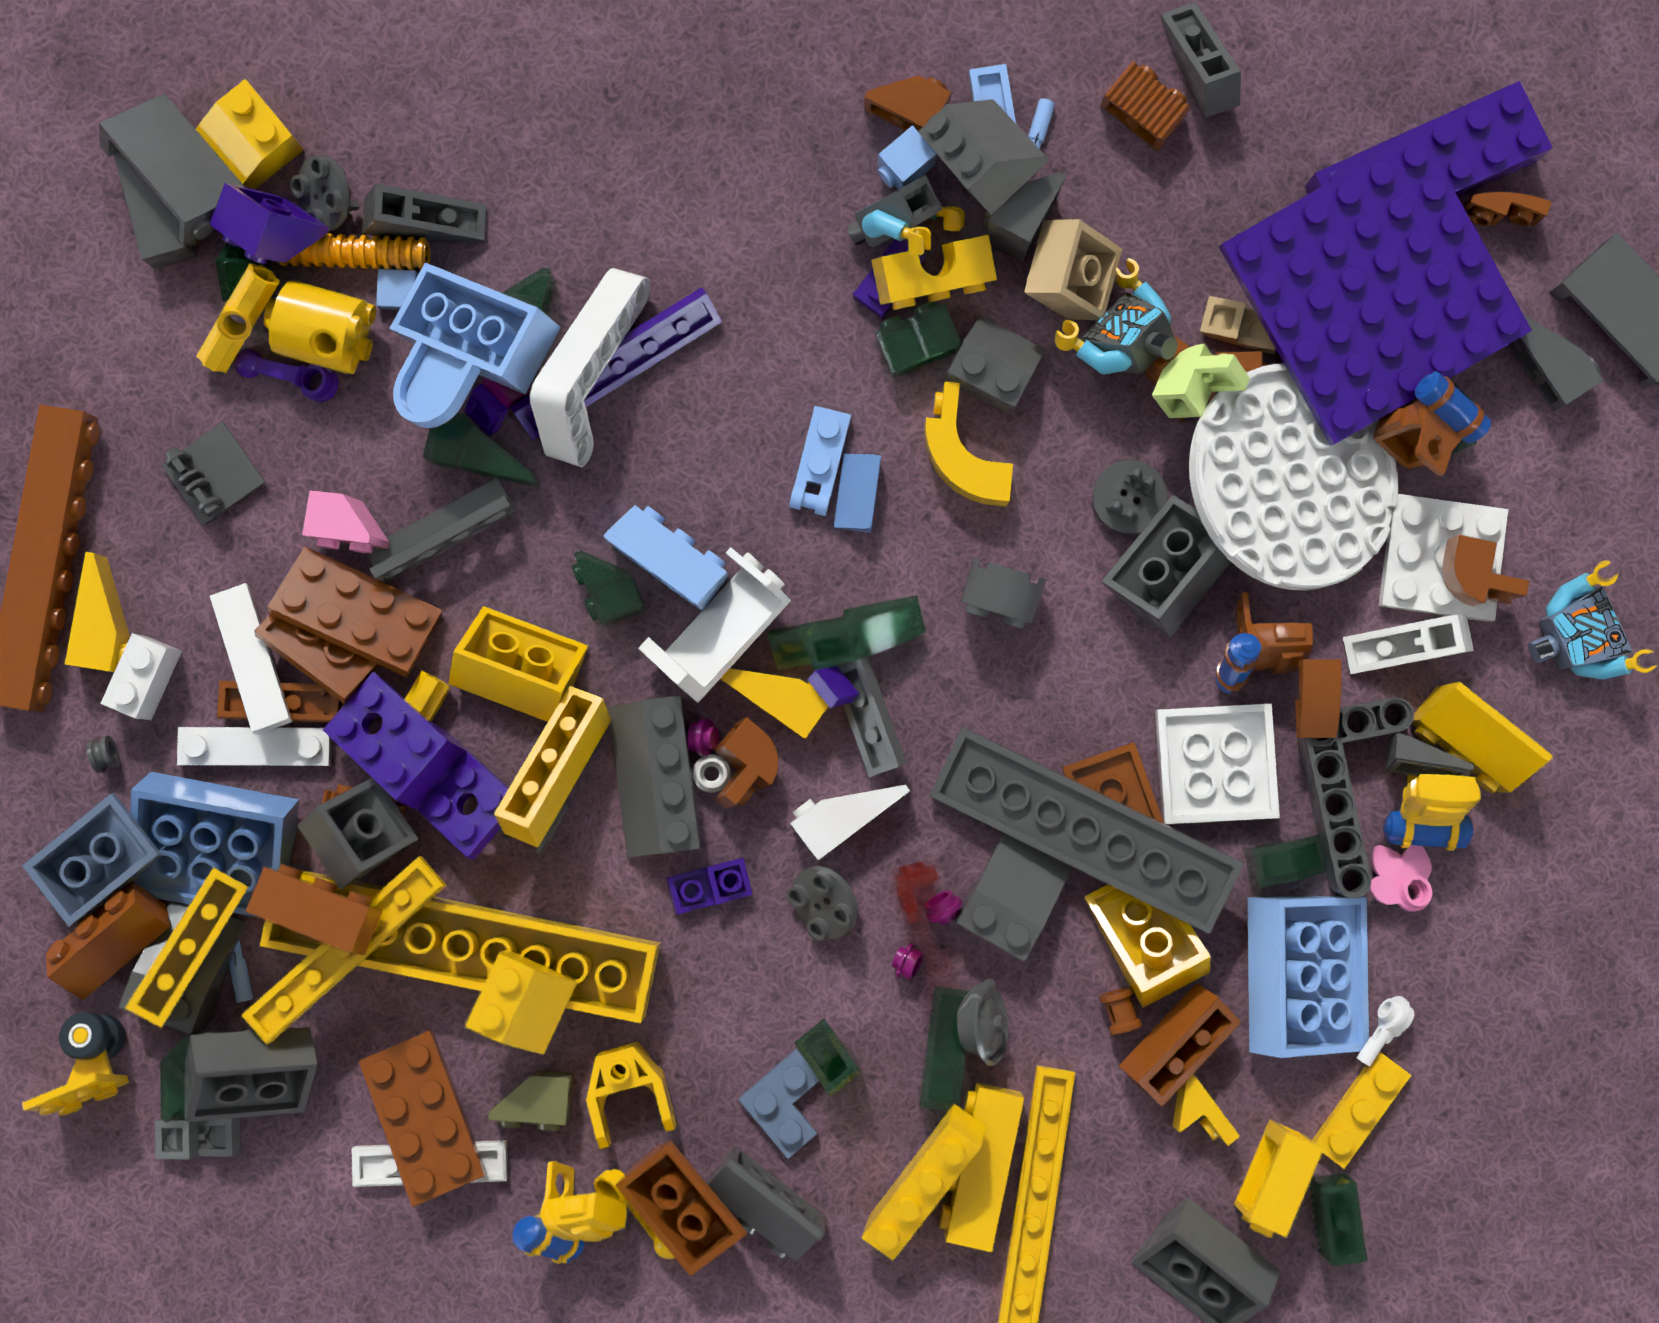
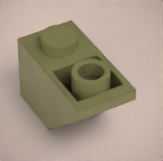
[488,1070,574,1131]

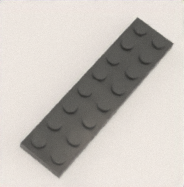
[929,727,1244,934]

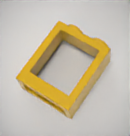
[1234,1119,1324,1238]

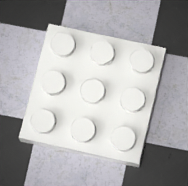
[1378,494,1508,622]
[1155,704,1280,824]

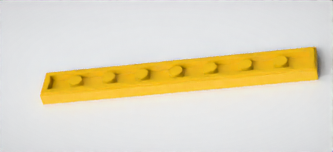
[998,1065,1075,1323]

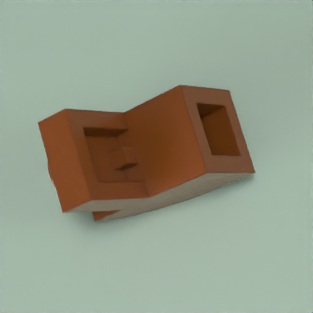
[1442,534,1530,606]
[714,717,778,809]

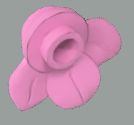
[1369,845,1432,912]

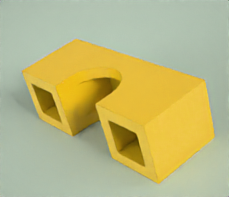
[871,235,997,310]

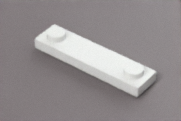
[177,727,332,766]

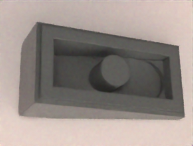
[1385,733,1474,777]

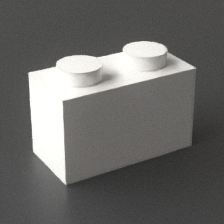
[101,633,182,720]

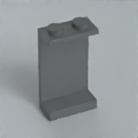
[99,93,245,245]
[1550,233,1659,389]

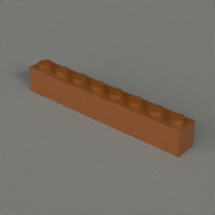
[0,404,100,712]

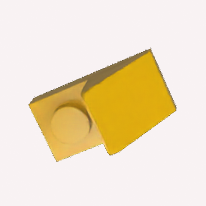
[1173,1074,1240,1146]

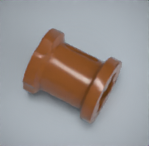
[1099,987,1142,1035]

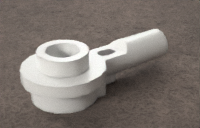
[1357,996,1414,1067]

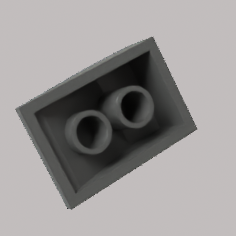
[954,832,1073,962]
[118,901,247,1034]

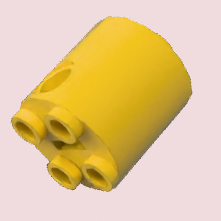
[264,280,377,374]

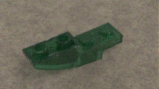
[768,595,926,670]

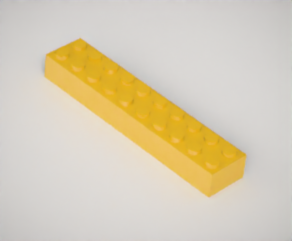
[260,869,661,1023]

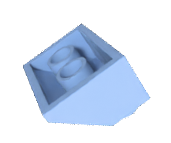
[603,505,729,611]

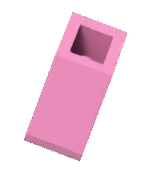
[302,491,389,554]

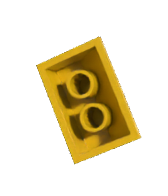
[448,606,588,722]
[1412,682,1553,794]

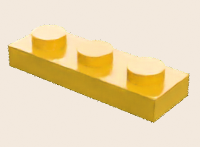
[1312,1052,1411,1169]

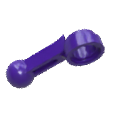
[234,348,339,402]

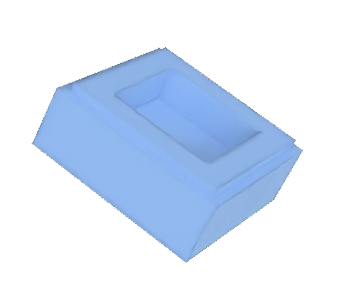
[376,269,418,310]

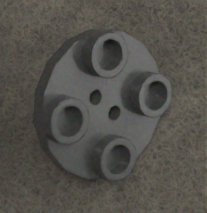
[291,155,360,232]
[1092,460,1167,535]
[787,866,860,941]

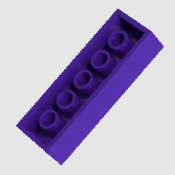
[1304,81,1553,197]

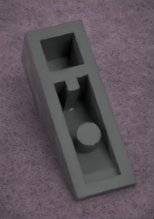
[1161,2,1241,118]
[113,151,199,269]
[362,183,486,243]
[1508,314,1604,412]

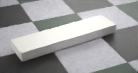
[210,583,292,735]
[352,1140,508,1187]

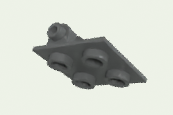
[161,422,266,526]

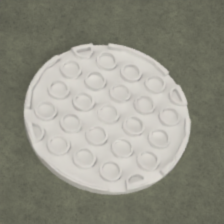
[1189,364,1398,590]

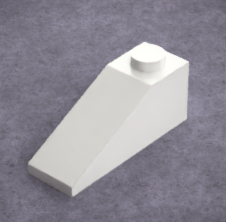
[1343,614,1474,674]
[790,785,910,860]

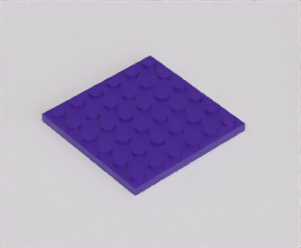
[1218,130,1532,446]

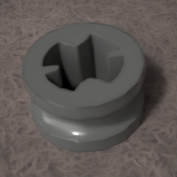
[86,735,120,773]

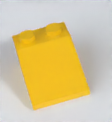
[196,79,304,190]
[1084,884,1211,1008]

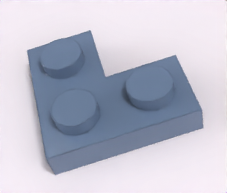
[738,1048,822,1159]

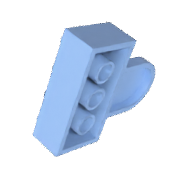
[389,263,561,428]

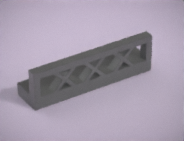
[367,478,517,583]

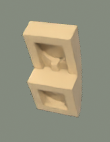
[1200,296,1276,355]

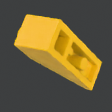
[65,552,130,672]
[720,668,829,740]

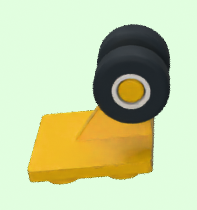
[22,1012,129,1116]

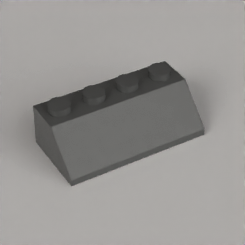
[608,695,703,857]

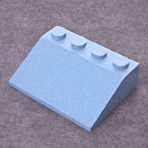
[1248,896,1369,1058]

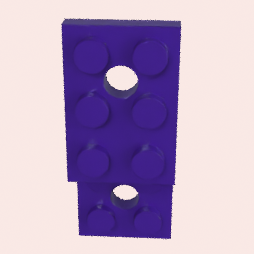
[323,672,509,860]

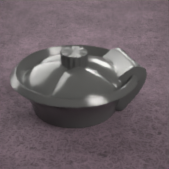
[957,978,1008,1066]

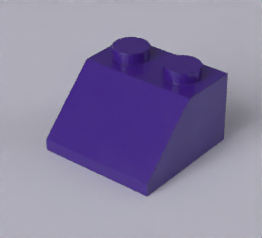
[209,183,329,264]

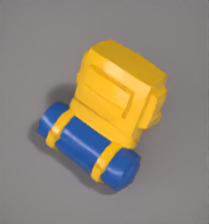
[1383,774,1481,851]
[512,1161,627,1264]

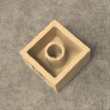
[1024,219,1122,320]

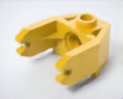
[586,1041,677,1149]

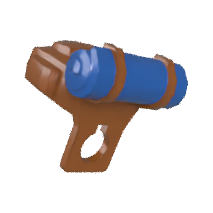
[1373,371,1491,476]
[1215,592,1313,694]

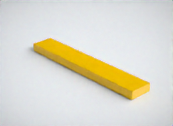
[241,856,447,1045]

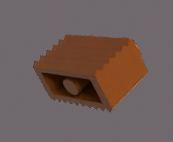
[1100,61,1191,151]

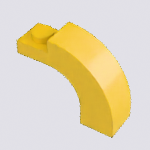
[924,382,1013,507]

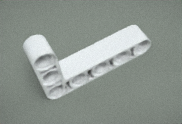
[530,268,650,467]

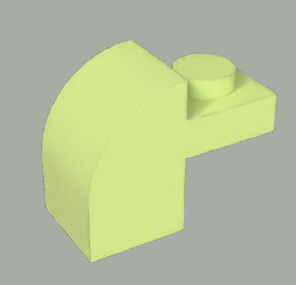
[1152,344,1250,418]

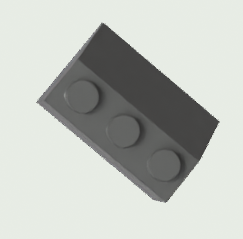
[918,99,1049,215]
[1101,495,1231,637]
[184,1027,318,1122]
[706,1145,825,1262]
[1131,1198,1280,1323]

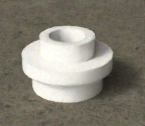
[693,755,731,793]

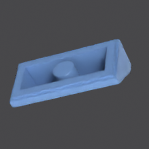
[834,454,881,533]

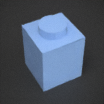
[877,125,937,189]

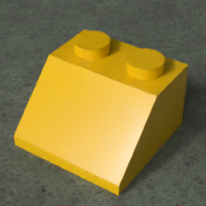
[465,949,578,1055]

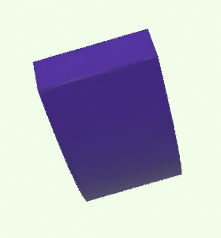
[666,858,753,915]

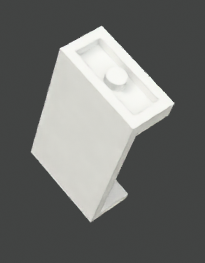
[638,547,791,703]

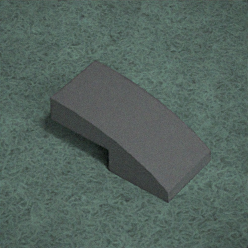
[155,1117,241,1159]

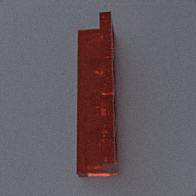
[891,859,939,924]

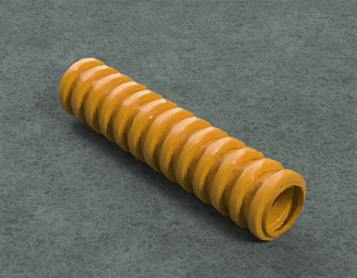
[279,233,430,271]

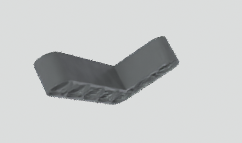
[1297,698,1414,898]

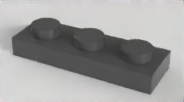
[838,657,907,777]

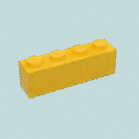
[494,686,611,848]
[125,868,248,1027]
[939,1082,1024,1252]
[861,1104,987,1261]

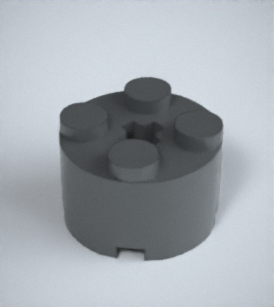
[960,558,1047,629]

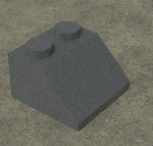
[982,172,1066,263]
[945,315,1046,415]
[298,778,418,890]

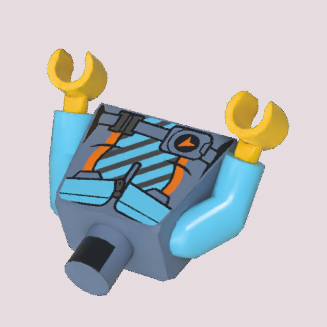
[1528,560,1657,680]

